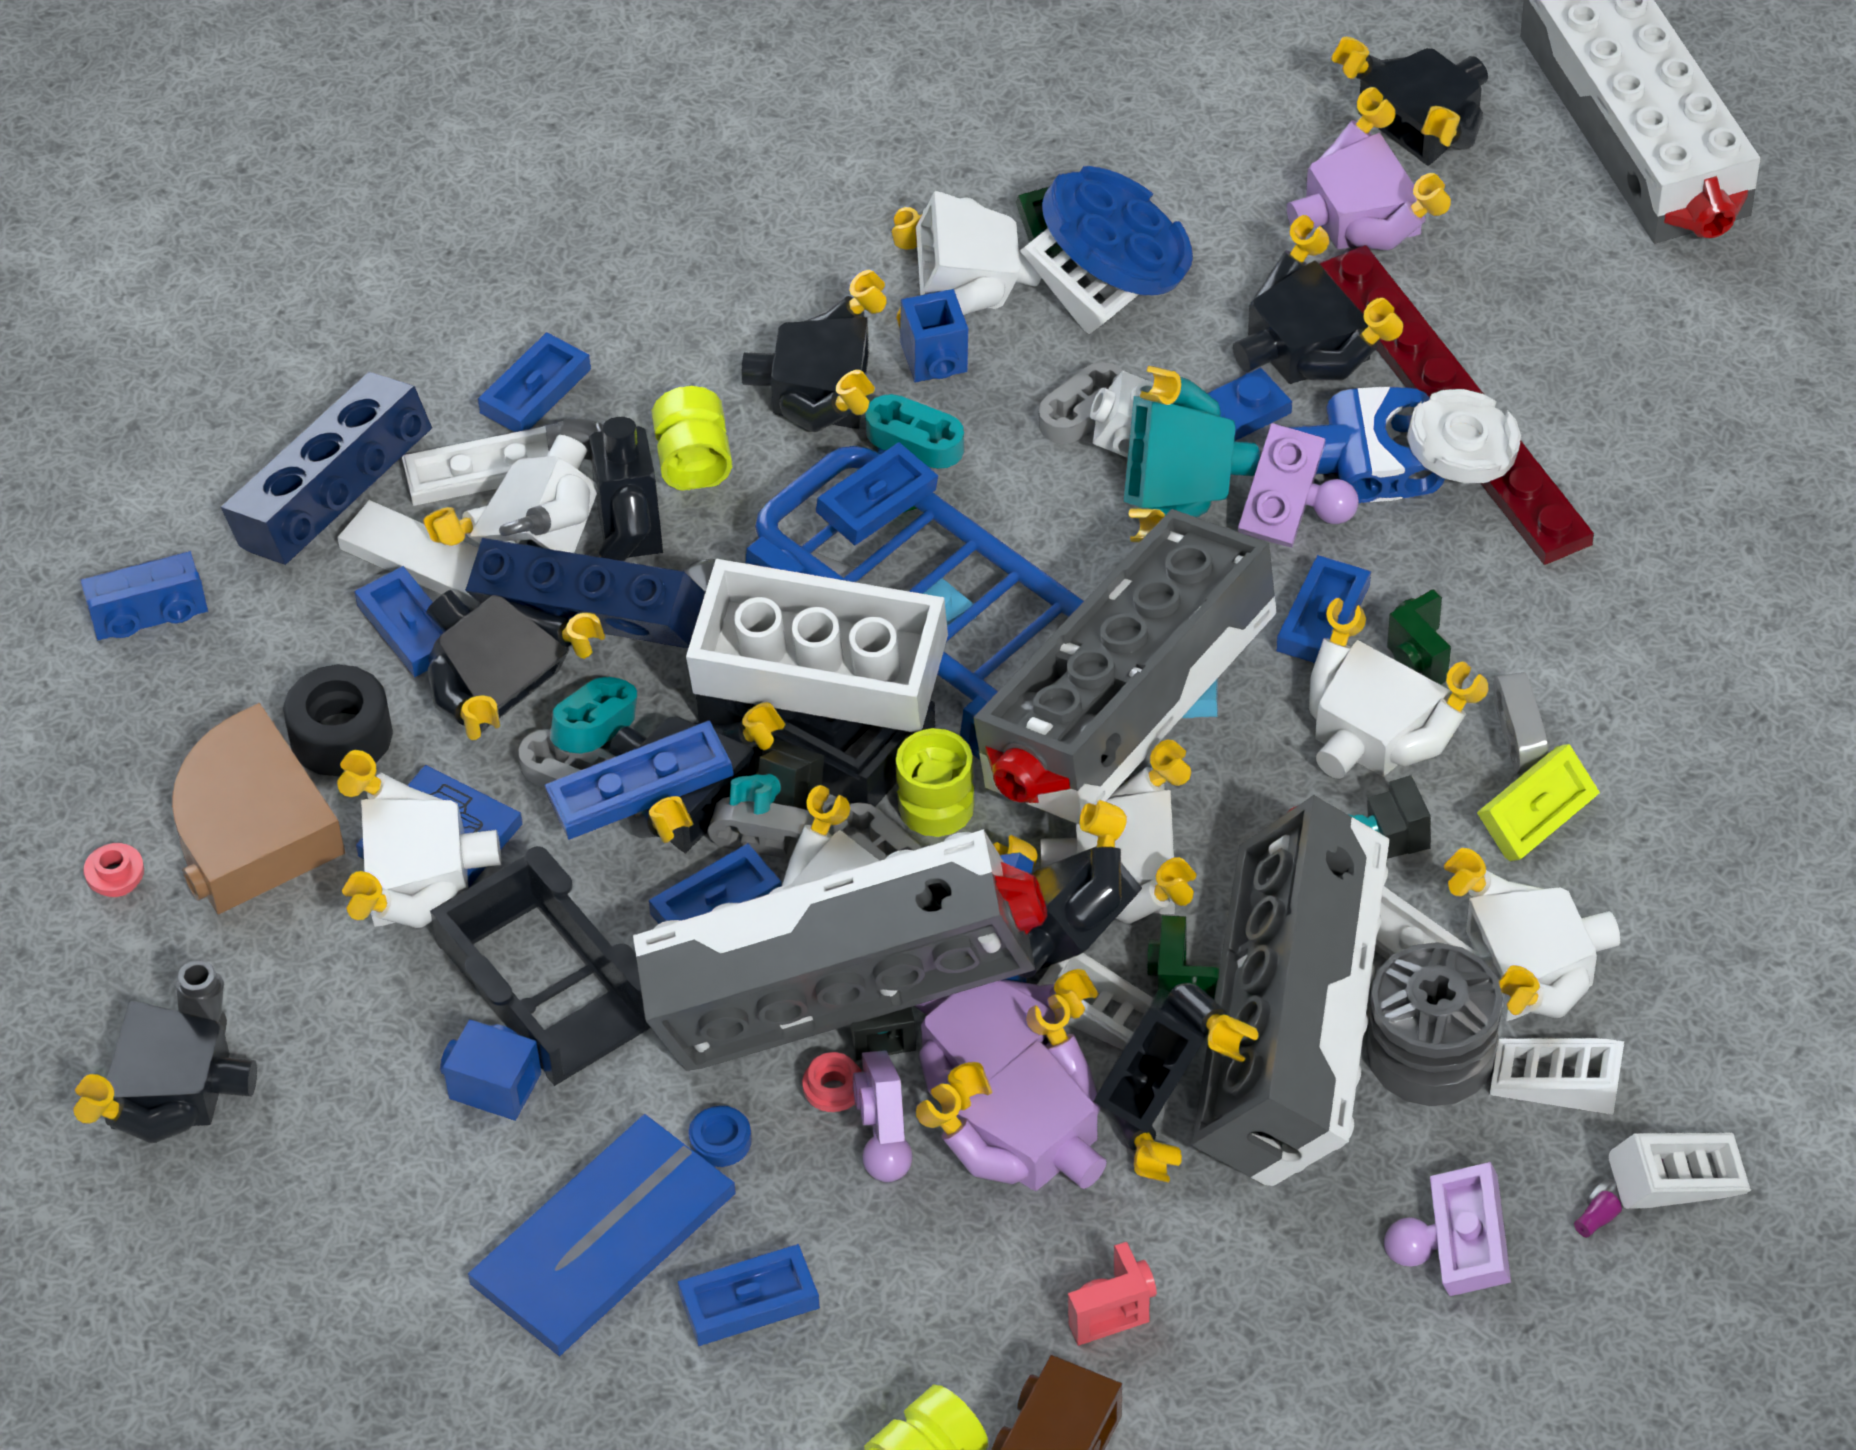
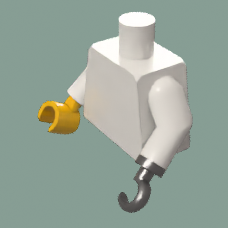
[423,435,598,553]

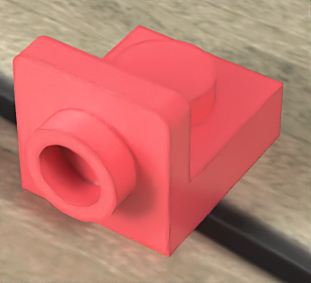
[1068,1242,1157,1346]

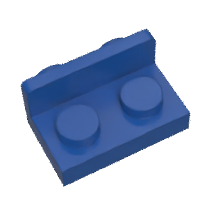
[81,551,208,641]

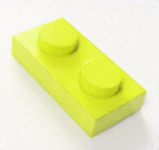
[1477,744,1600,861]

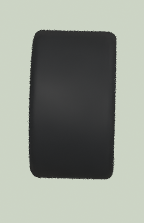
[283,664,393,777]

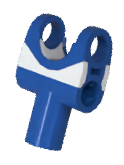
[1288,387,1445,503]

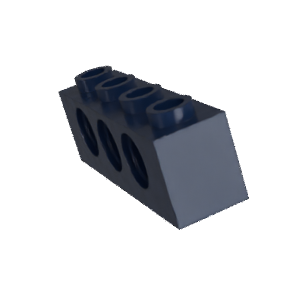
[221,372,432,565]
[465,538,706,649]

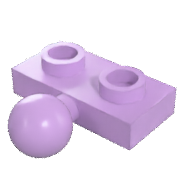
[1238,423,1359,548]
[853,1051,912,1182]
[1384,1162,1511,1296]

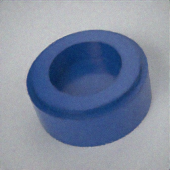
[689,1106,752,1167]

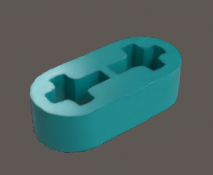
[865,394,965,469]
[550,677,637,754]

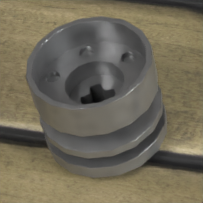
[1367,942,1503,1106]

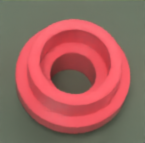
[84,843,144,897]
[802,1052,862,1112]

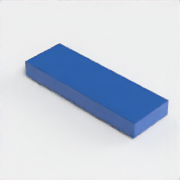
[545,720,734,840]

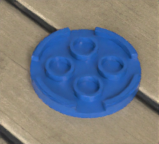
[1042,166,1193,296]

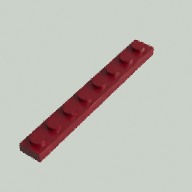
[1319,245,1594,565]

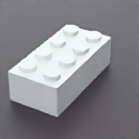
[686,559,948,733]

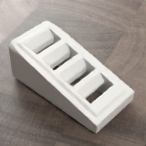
[1020,228,1139,334]
[1037,953,1153,1049]
[1490,1038,1624,1115]
[1609,1133,1751,1209]

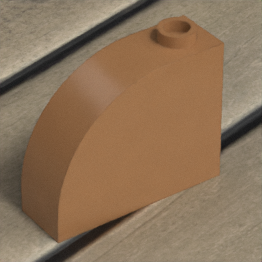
[172,703,345,915]

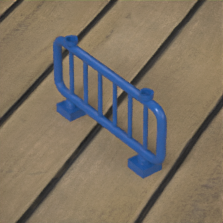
[745,446,1084,760]

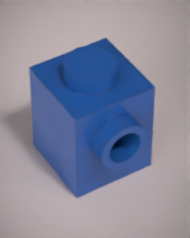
[900,289,969,383]
[440,1019,542,1121]

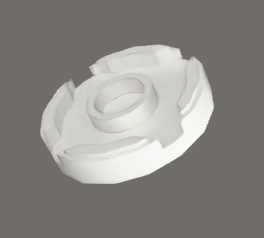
[1407,389,1521,484]

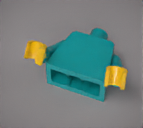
[1123,366,1260,542]

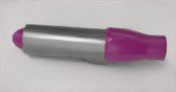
[1574,1159,1663,1238]

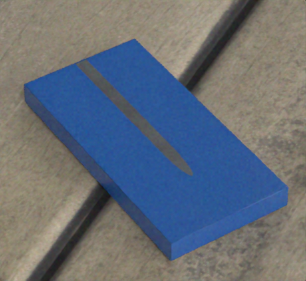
[468,1114,736,1357]

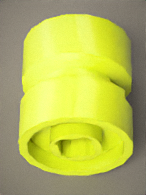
[651,386,732,491]
[896,728,974,837]
[864,1384,989,1450]

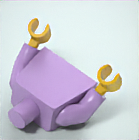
[1287,87,1451,251]
[915,969,1099,1110]
[916,994,1107,1191]

